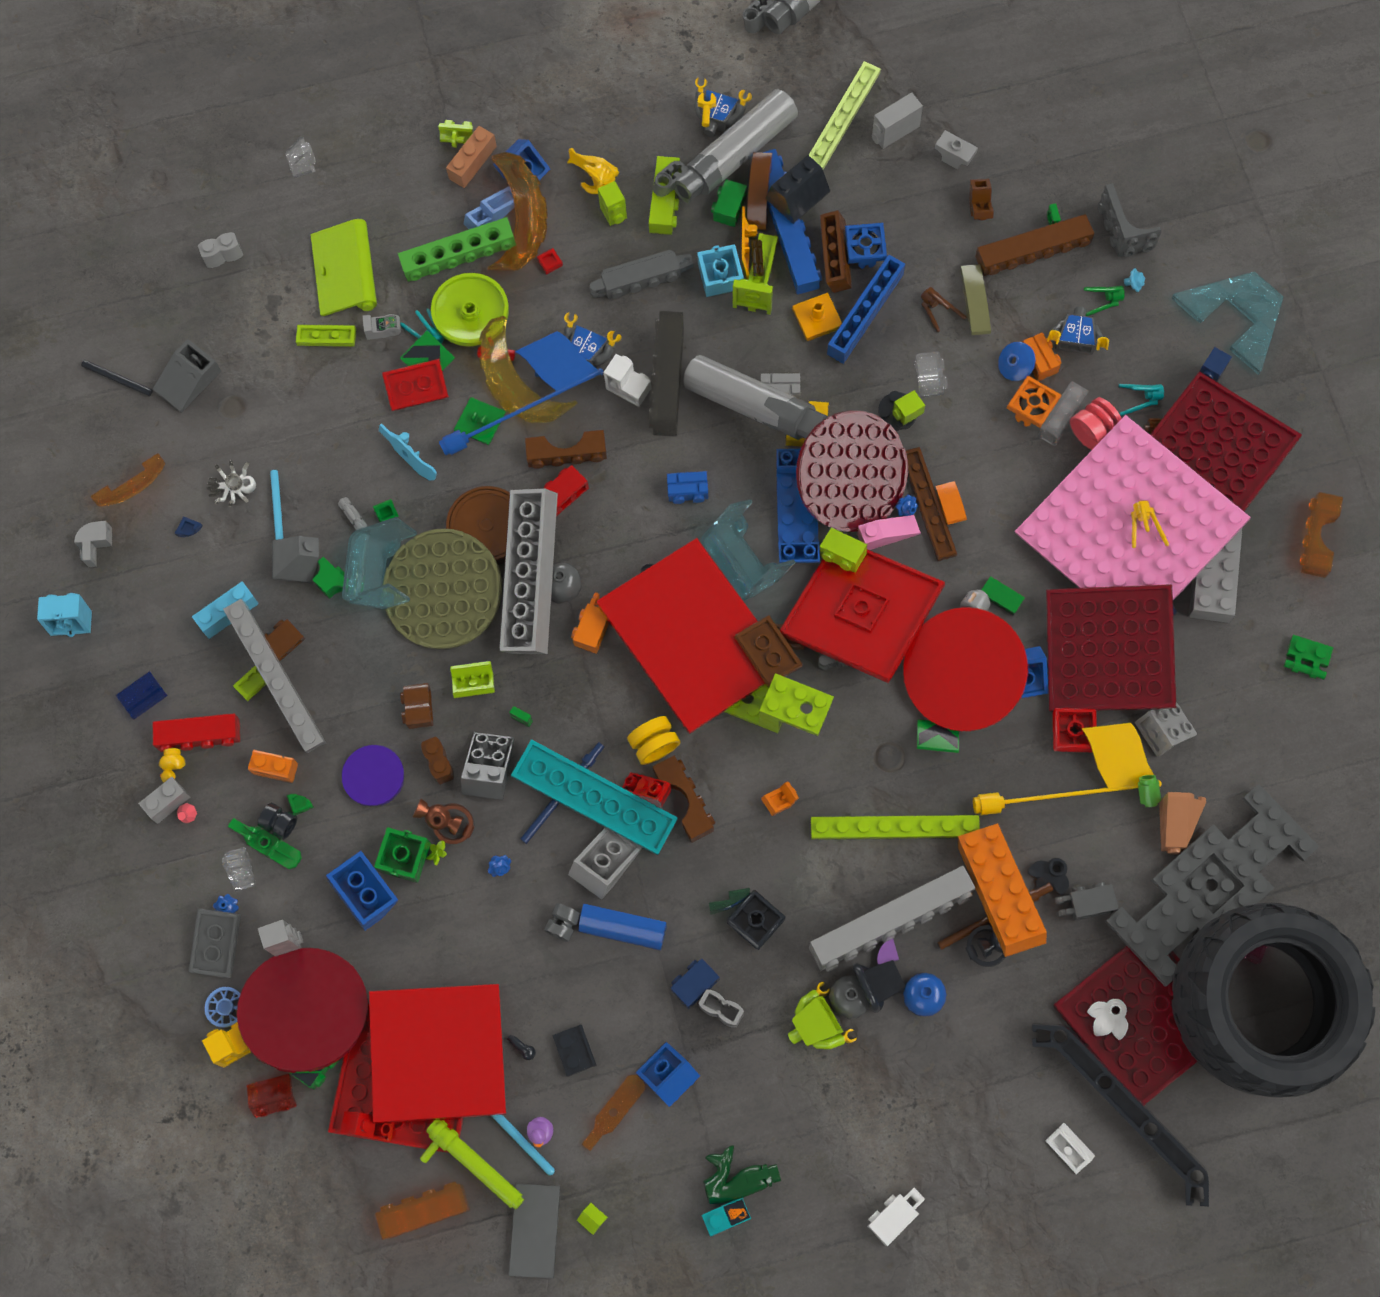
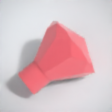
[177,803,197,823]

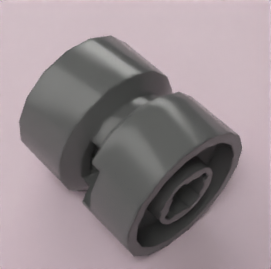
[544,903,581,942]

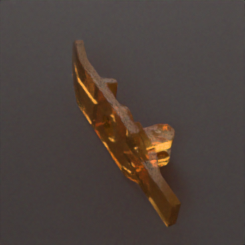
[582,1074,646,1151]

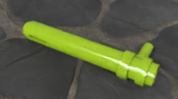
[420,1119,524,1210]

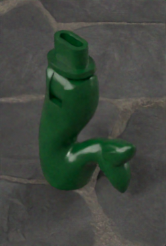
[703,1145,781,1204]

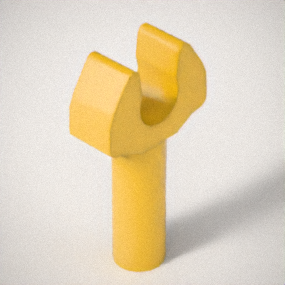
[697,93,716,127]

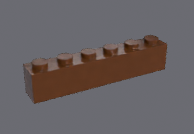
[975,214,1094,276]

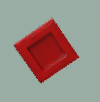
[537,248,563,275]

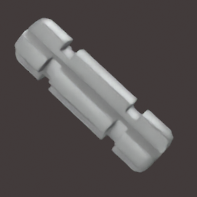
[338,497,367,532]

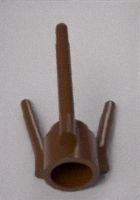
[921,287,967,332]

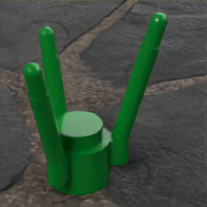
[1084,286,1125,316]

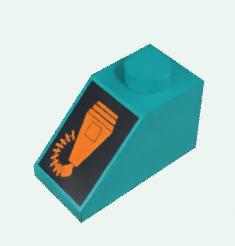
[702,1198,751,1237]

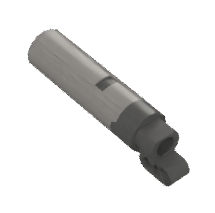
[742,0,821,34]
[653,89,798,204]

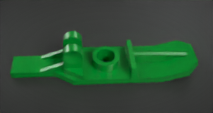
[228,818,302,869]

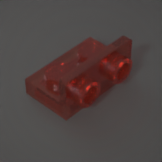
[247,1074,297,1118]

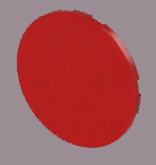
[903,607,1028,731]

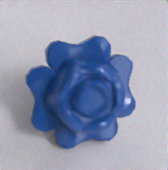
[896,494,918,516]
[488,855,511,877]
[213,894,239,913]

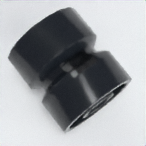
[258,802,297,840]

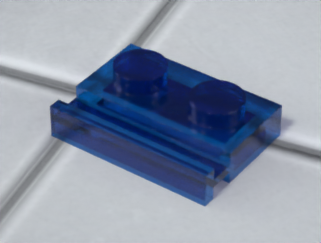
[116,671,168,720]

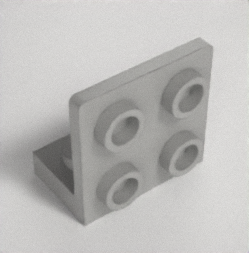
[1134,702,1197,757]

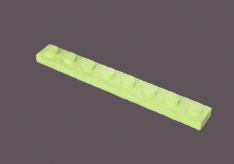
[809,61,881,170]

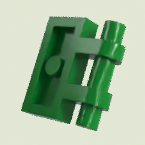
[1284,635,1333,680]

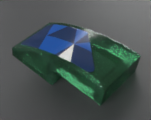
[709,888,750,915]

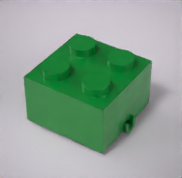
[374,827,431,883]

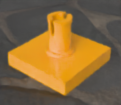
[792,293,842,341]

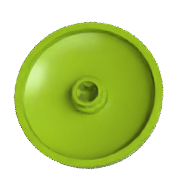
[431,273,509,346]

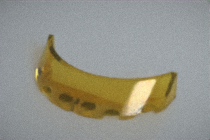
[479,316,578,423]

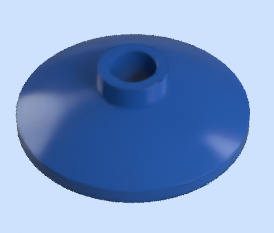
[998,342,1036,381]

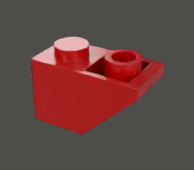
[340,1111,394,1142]

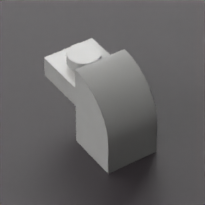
[74,521,112,567]

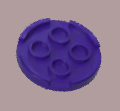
[342,745,404,806]

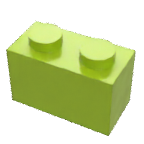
[598,181,627,226]
[820,527,867,573]

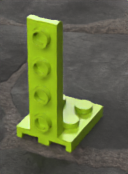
[733,233,778,315]

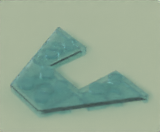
[1172,272,1284,375]

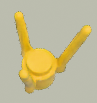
[1131,501,1169,548]

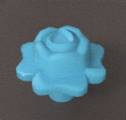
[1124,268,1145,292]

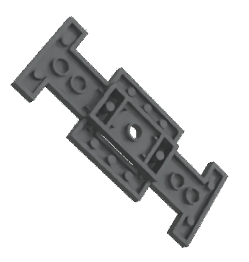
[1105,784,1319,987]

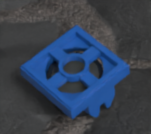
[845,223,887,269]

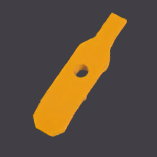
[742,206,757,280]

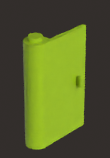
[311,219,377,317]

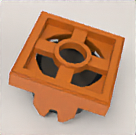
[1006,376,1062,428]

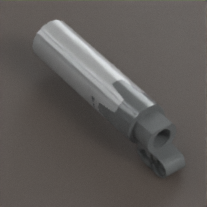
[684,355,829,440]

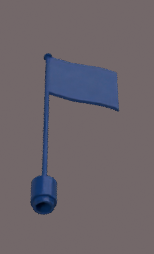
[439,331,604,456]

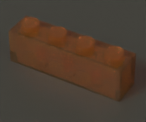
[375,1181,470,1240]

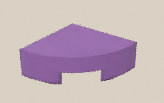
[877,939,899,965]

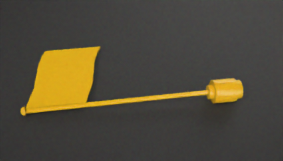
[973,723,1162,815]

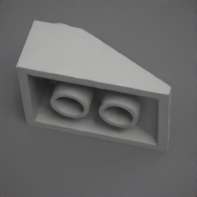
[568,827,642,899]

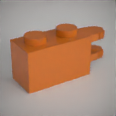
[571,593,610,654]

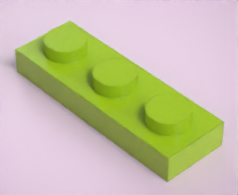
[296,325,356,347]

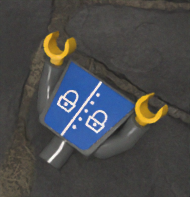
[694,77,752,137]
[1047,307,1109,355]
[564,312,621,367]

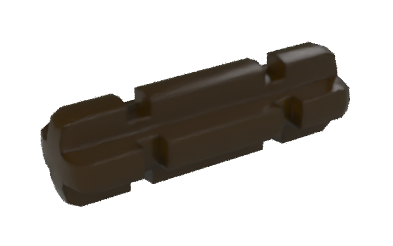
[752,240,764,277]

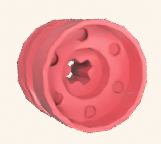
[1070,397,1122,450]

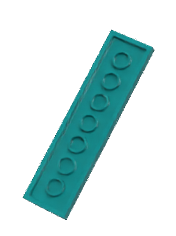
[511,739,678,855]

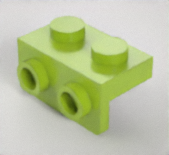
[450,661,495,698]

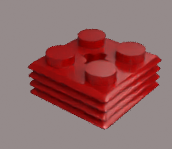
[1053,708,1097,752]

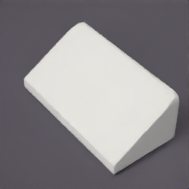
[1045,1123,1095,1174]

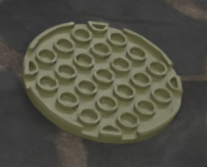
[383,529,502,649]

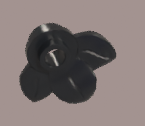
[1028,858,1069,895]

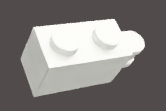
[867,1188,925,1246]

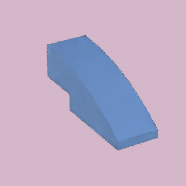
[464,186,522,229]

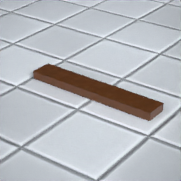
[906,447,957,562]

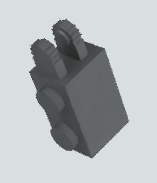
[1053,882,1119,921]

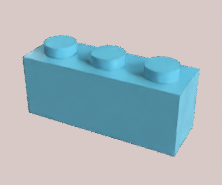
[192,581,259,639]

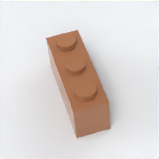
[446,126,497,188]

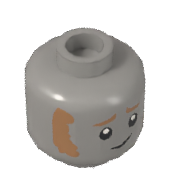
[960,590,990,611]

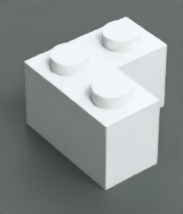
[604,354,651,407]

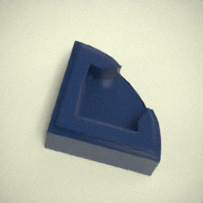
[175,516,203,537]

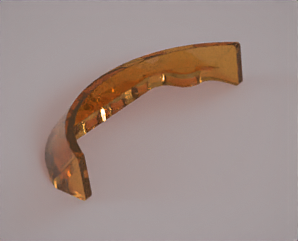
[488,152,548,271]

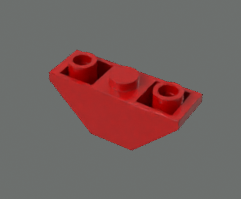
[622,772,671,809]

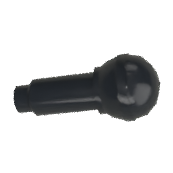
[507,1035,536,1060]

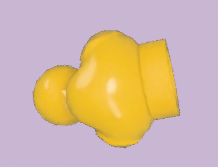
[159,748,186,782]

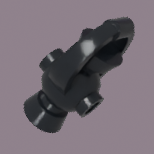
[965,925,1006,967]

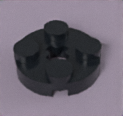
[878,391,916,431]

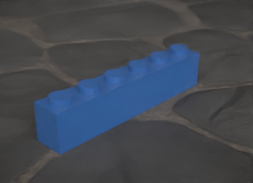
[827,255,905,364]

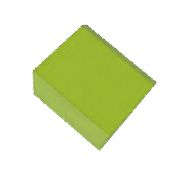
[577,1203,608,1235]

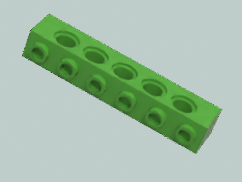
[398,217,516,282]

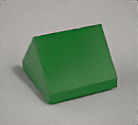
[373,499,399,524]

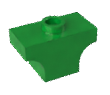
[312,557,354,599]

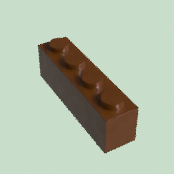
[820,210,852,293]

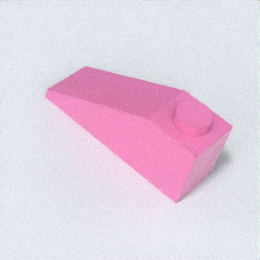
[857,515,921,550]

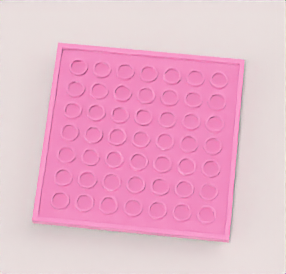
[1015,415,1251,600]

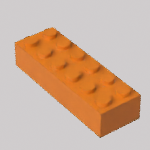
[958,823,1047,957]

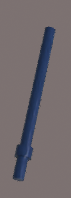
[520,742,605,844]

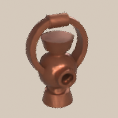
[413,798,475,844]

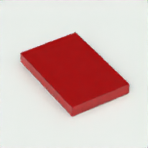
[382,359,449,411]

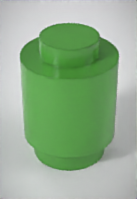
[1137,775,1161,807]

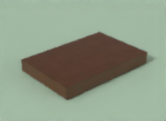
[734,615,803,687]

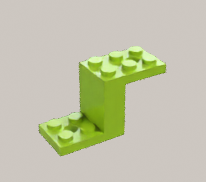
[724,673,834,736]

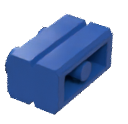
[667,471,708,504]

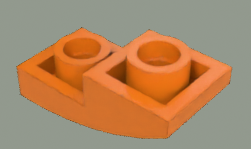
[935,481,967,525]

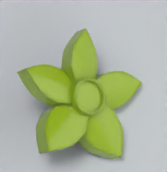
[426,841,447,866]

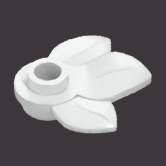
[1087,999,1128,1040]

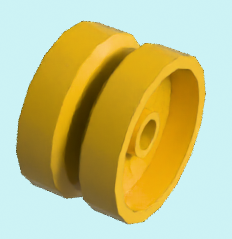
[627,716,680,765]

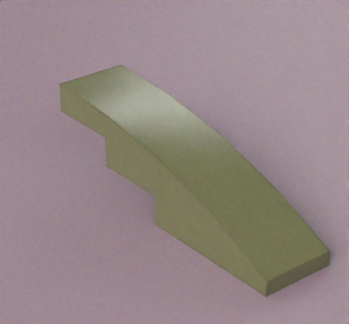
[961,264,991,335]

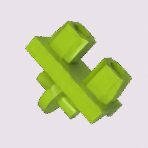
[438,120,473,148]

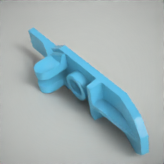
[379,424,437,480]

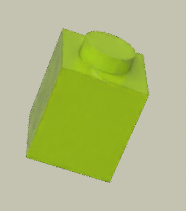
[892,390,925,425]

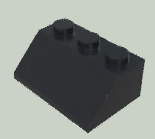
[765,155,830,224]

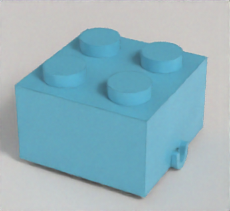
[697,244,744,297]
[37,593,92,637]

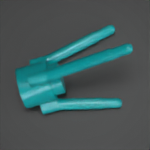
[400,309,444,343]
[1118,384,1164,416]

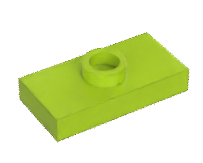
[233,666,266,701]

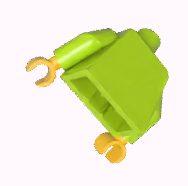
[788,982,857,1049]

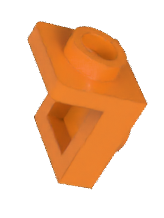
[761,781,799,816]

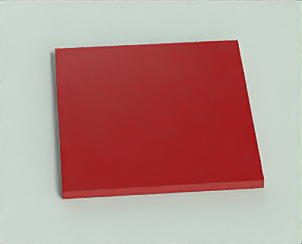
[780,549,945,683]
[369,984,506,1124]

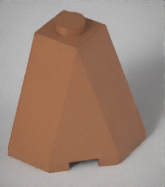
[1159,792,1206,855]

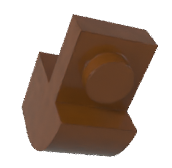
[969,179,994,220]

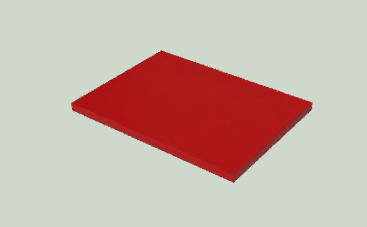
[596,538,765,734]

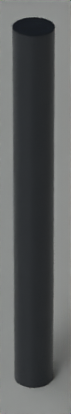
[81,360,153,396]

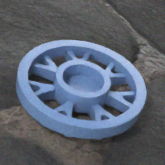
[205,987,241,1028]

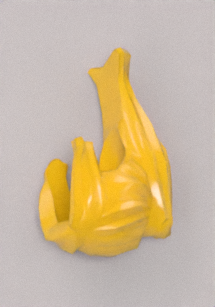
[567,148,619,194]

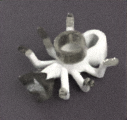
[207,460,256,507]

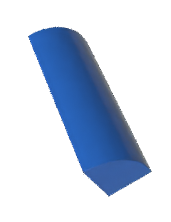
[579,904,667,950]

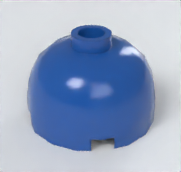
[903,973,947,1016]

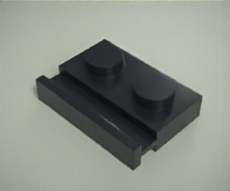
[552,1024,597,1077]

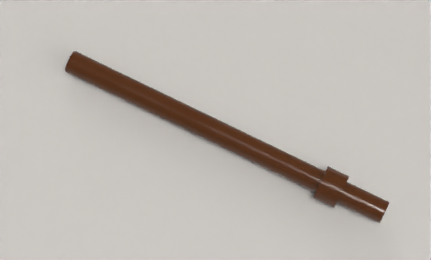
[937,883,1053,950]

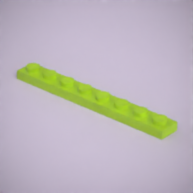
[811,815,980,839]

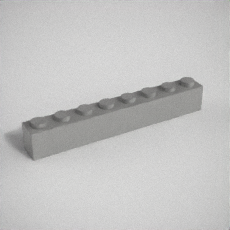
[223,599,326,753]

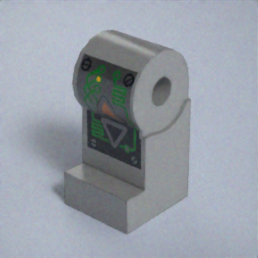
[363,314,401,340]

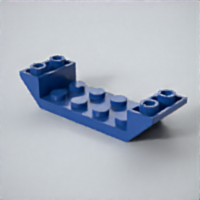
[776,449,820,563]

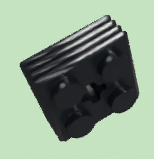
[727,890,785,950]

